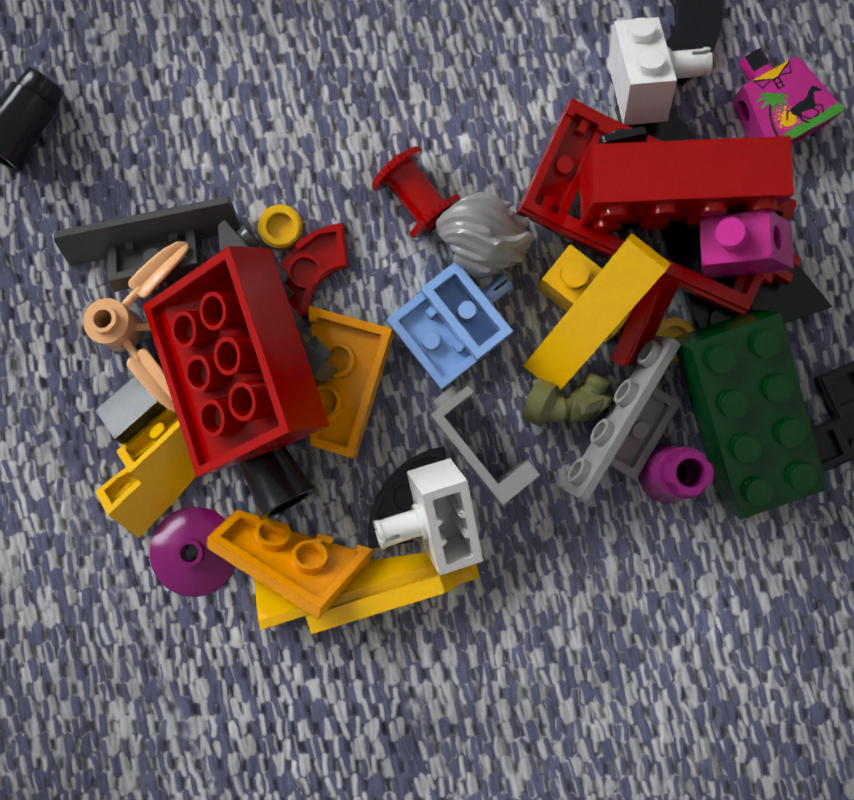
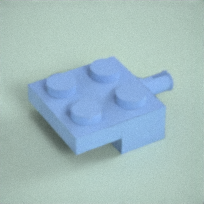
[386,263,514,391]

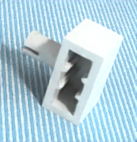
[608,17,713,125]
[373,458,483,576]

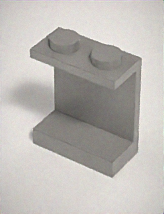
[430,385,540,505]

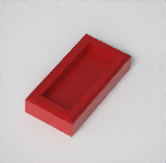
[610,274,679,367]

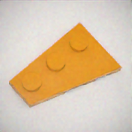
[309,306,395,459]
[207,509,373,620]

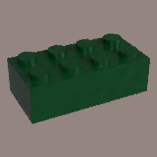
[674,309,828,520]

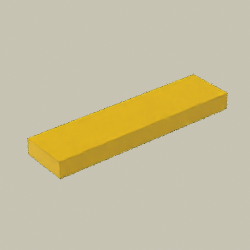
[523,233,671,390]

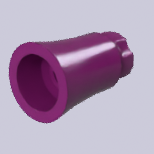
[638,443,714,504]

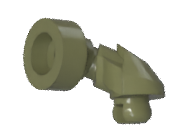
[522,372,614,427]

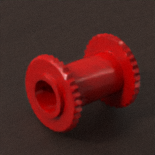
[372,146,461,238]

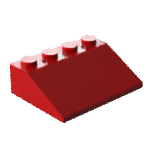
[143,246,330,478]

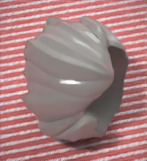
[436,192,534,279]

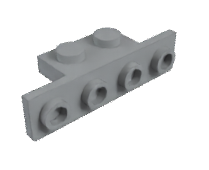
[563,336,681,502]

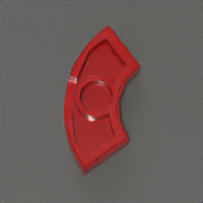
[280,223,349,317]

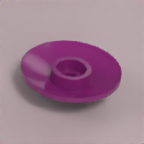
[149,507,236,597]

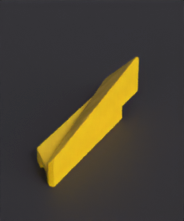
[95,408,196,538]
[254,552,481,634]

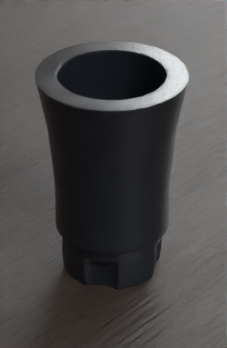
[0,67,64,174]
[238,446,317,520]

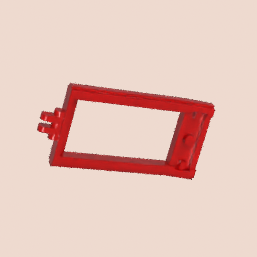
[517,98,801,315]

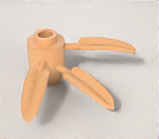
[83,241,189,412]

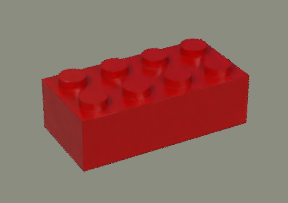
[579,136,794,232]

